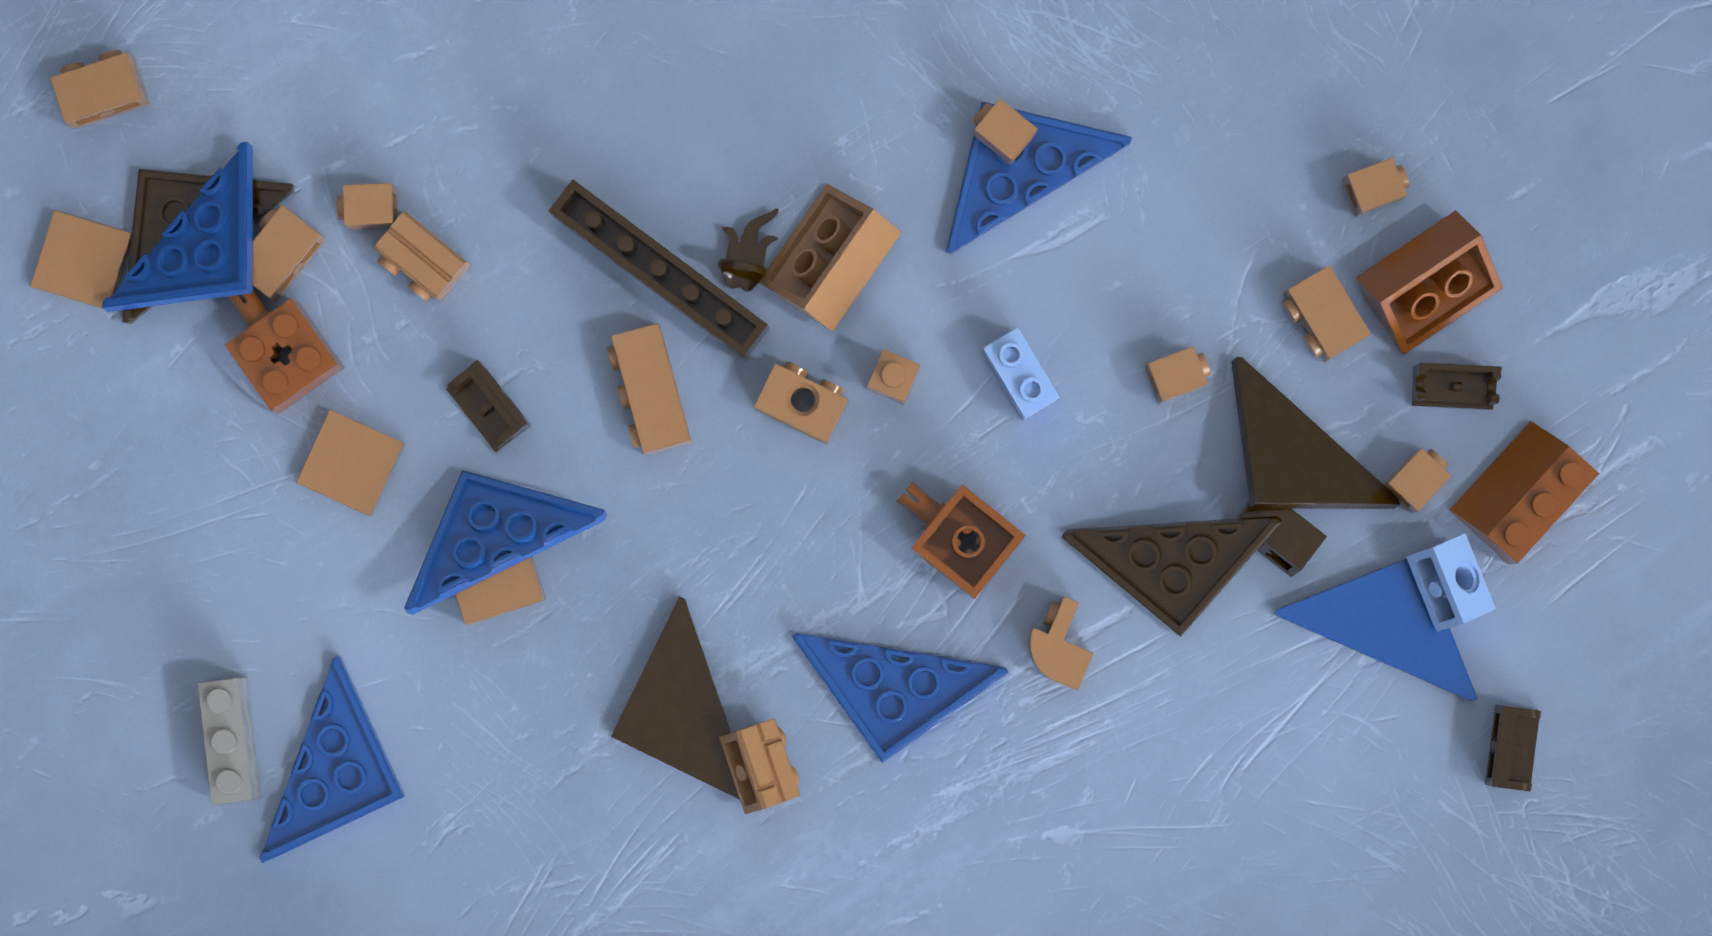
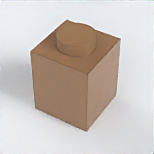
[973,98,1038,165]
[1342,158,1409,217]
[336,183,398,230]
[1145,346,1211,404]
[867,349,920,405]
[1383,448,1451,513]

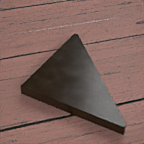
[122,169,295,324]
[1231,357,1400,509]
[1061,516,1282,637]
[611,596,740,800]

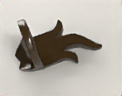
[717,208,779,292]

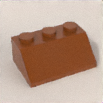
[1356,210,1503,355]
[1449,421,1600,564]

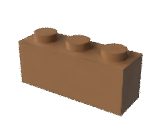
[607,323,692,455]

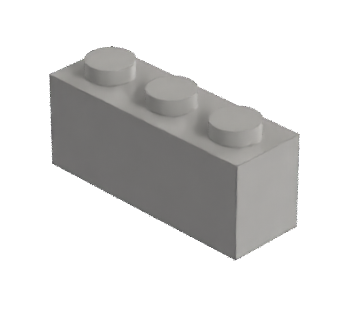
[198,677,261,805]

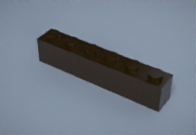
[548,179,769,360]

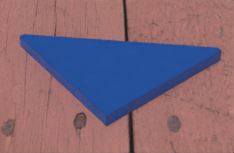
[946,101,1132,254]
[102,142,253,312]
[404,470,607,615]
[1274,558,1478,701]
[792,633,1009,763]
[260,656,405,863]

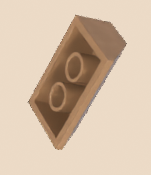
[759,184,902,332]

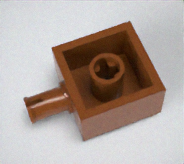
[225,291,345,414]
[896,481,1026,599]

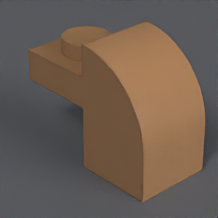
[1028,597,1093,690]

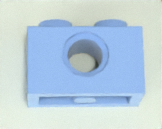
[982,328,1060,421]
[1406,534,1496,632]

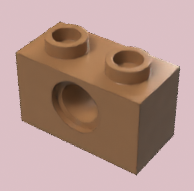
[754,361,848,444]

